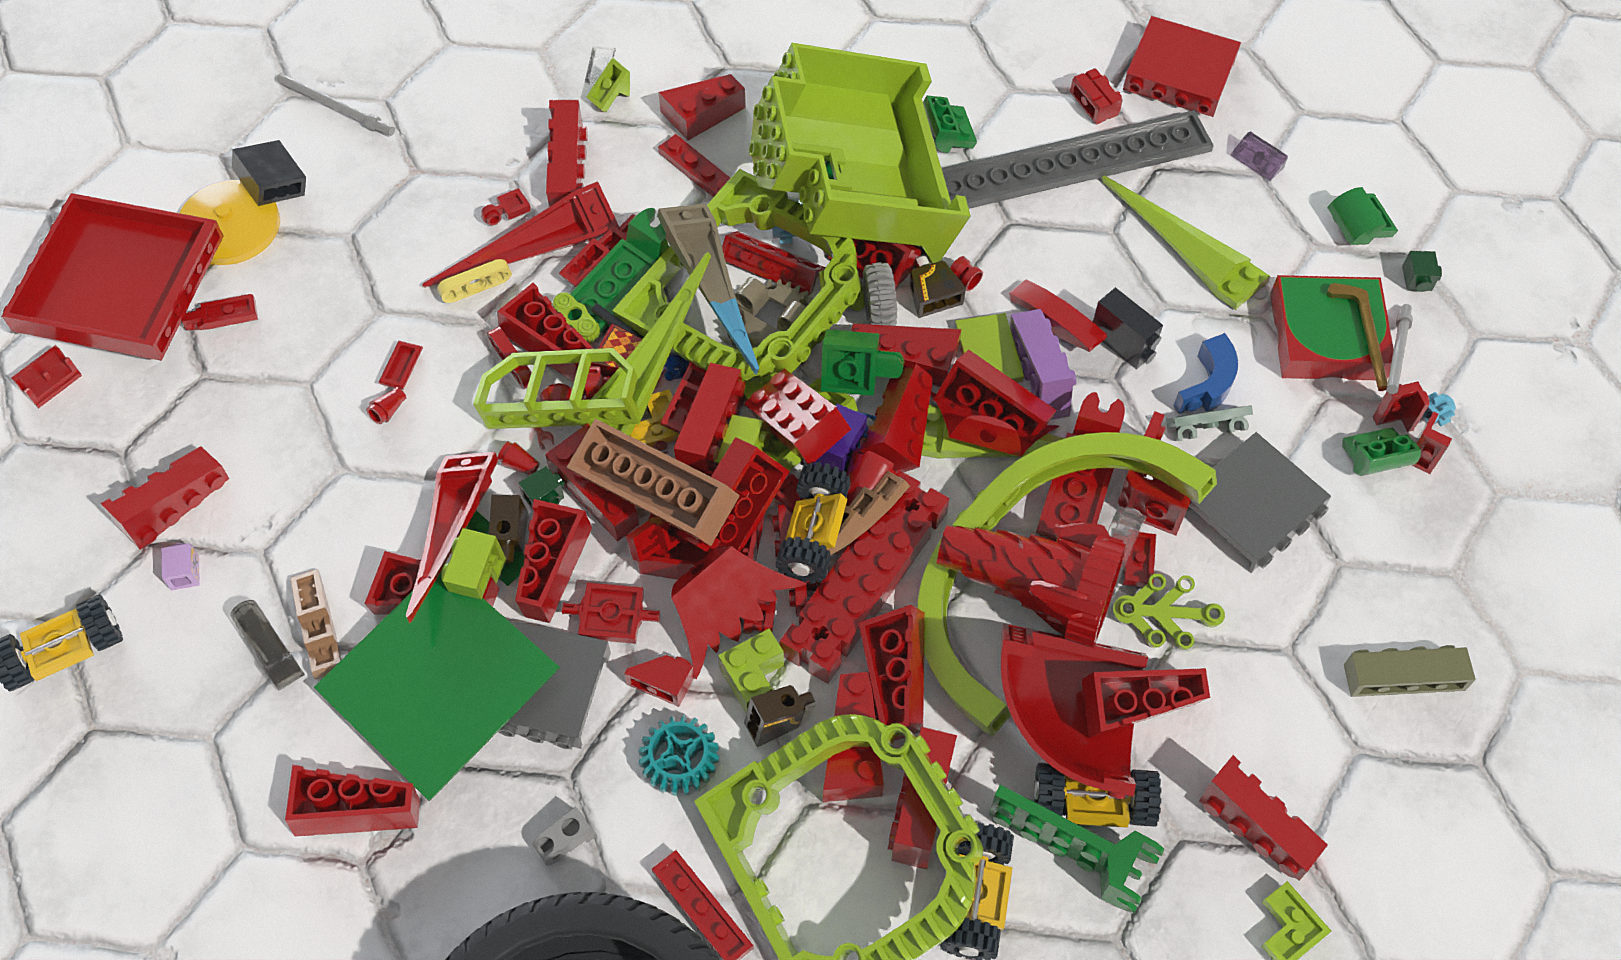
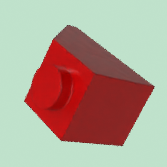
[624,655,694,707]

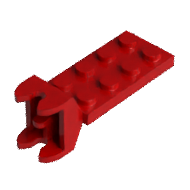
[1036,392,1125,540]

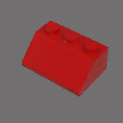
[828,238,923,290]

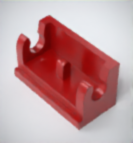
[11,345,82,409]

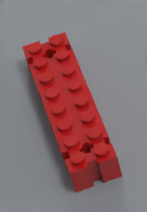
[779,472,950,684]

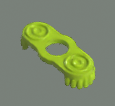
[553,292,600,342]

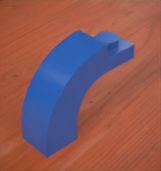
[1173,333,1238,414]

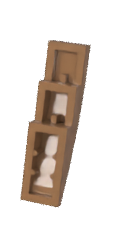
[826,471,910,555]
[290,569,342,679]

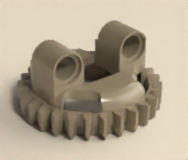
[727,277,814,357]

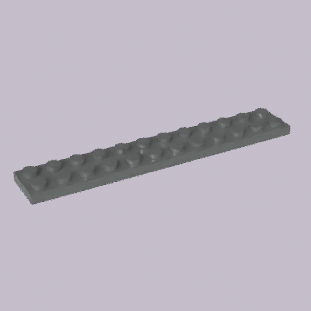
[942,110,1214,209]

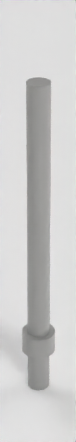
[277,73,395,136]
[1387,304,1413,394]

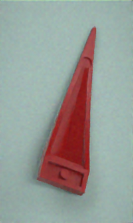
[422,181,619,288]
[406,452,498,623]

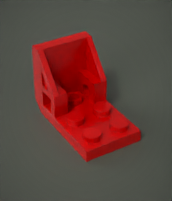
[1117,411,1191,536]

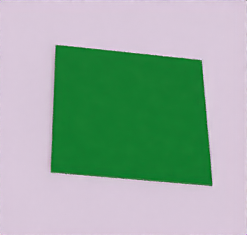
[314,565,560,802]

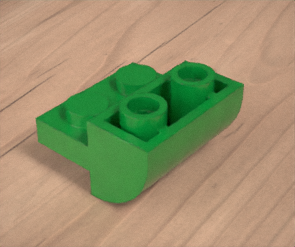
[923,95,977,153]
[1327,187,1398,245]
[1342,427,1421,476]

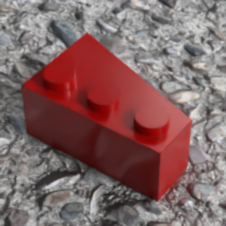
[658,74,746,141]

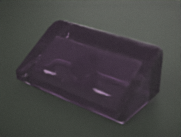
[1231,131,1288,181]

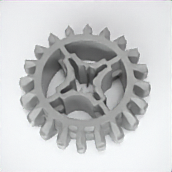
[862,262,898,326]

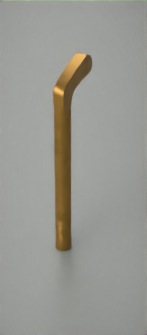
[1327,283,1388,391]

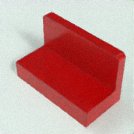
[1411,412,1452,474]

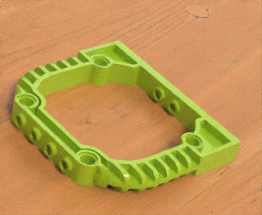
[612,168,861,381]
[694,714,983,960]

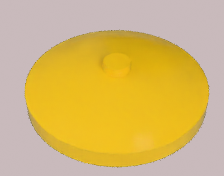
[180,180,280,265]

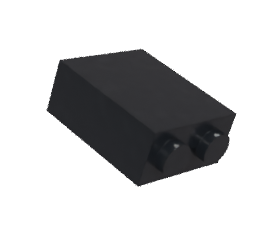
[232,140,306,206]
[1093,287,1163,370]

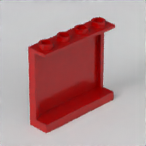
[1123,16,1241,117]

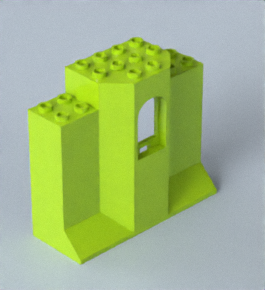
[749,42,971,263]

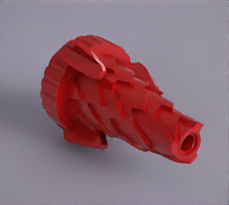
[936,523,1127,648]

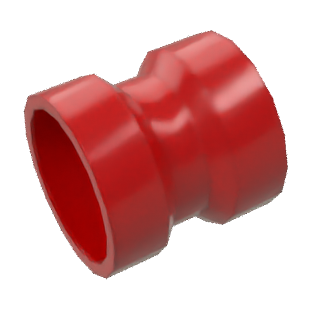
[950,256,983,291]

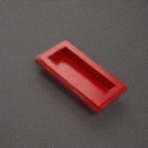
[378,340,423,390]

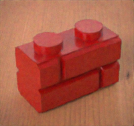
[1070,68,1123,124]

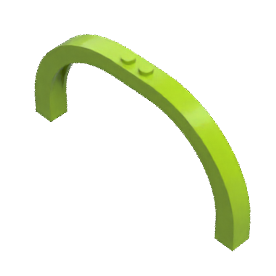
[918,432,1217,737]

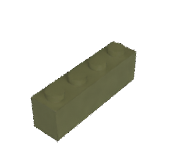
[1344,645,1476,697]

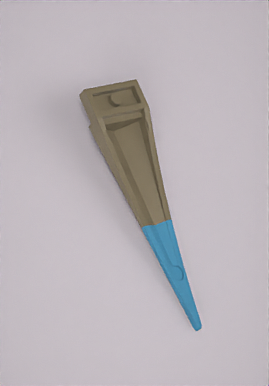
[657,203,759,375]

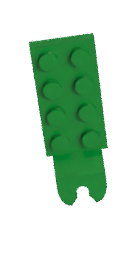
[568,208,670,342]
[989,785,1164,912]

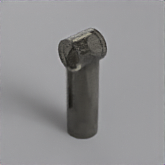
[230,600,305,691]

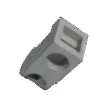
[533,806,597,866]

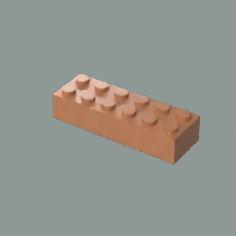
[567,419,740,546]

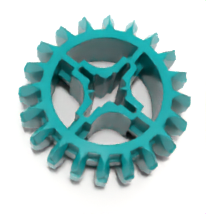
[638,714,720,796]

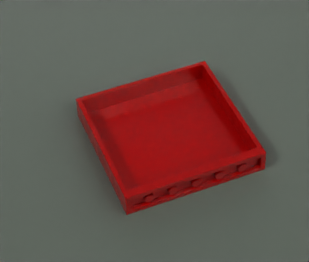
[2,193,224,361]

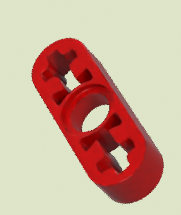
[487,326,532,390]

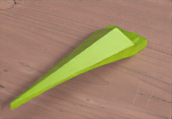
[1102,176,1270,310]
[582,252,711,436]
[922,405,1065,459]

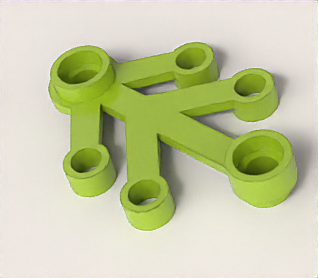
[1113,573,1225,650]

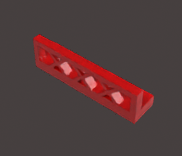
[722,231,826,296]

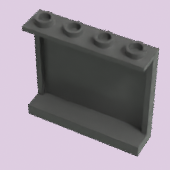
[1186,432,1331,573]
[498,620,611,750]

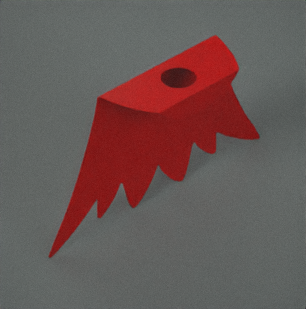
[931,391,1060,457]
[671,546,806,679]

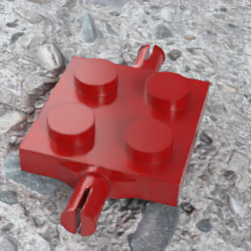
[562,582,660,644]

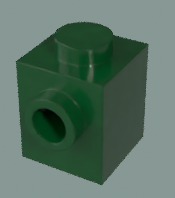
[1402,251,1442,292]
[518,466,565,511]

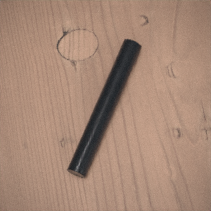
[591,303,644,339]

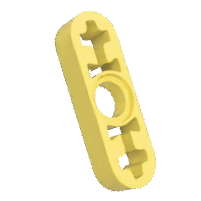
[437,259,512,303]

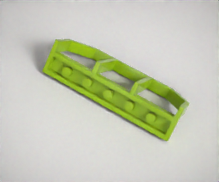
[473,348,641,429]

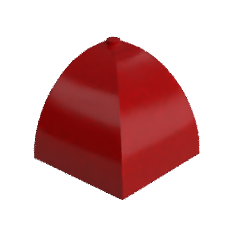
[1001,623,1148,799]

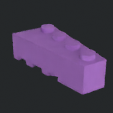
[1010,309,1076,420]

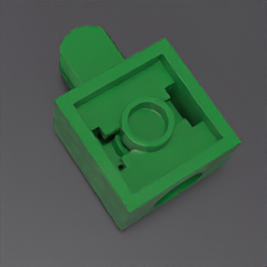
[821,329,904,396]

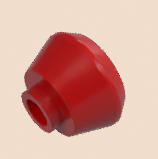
[539,383,572,402]

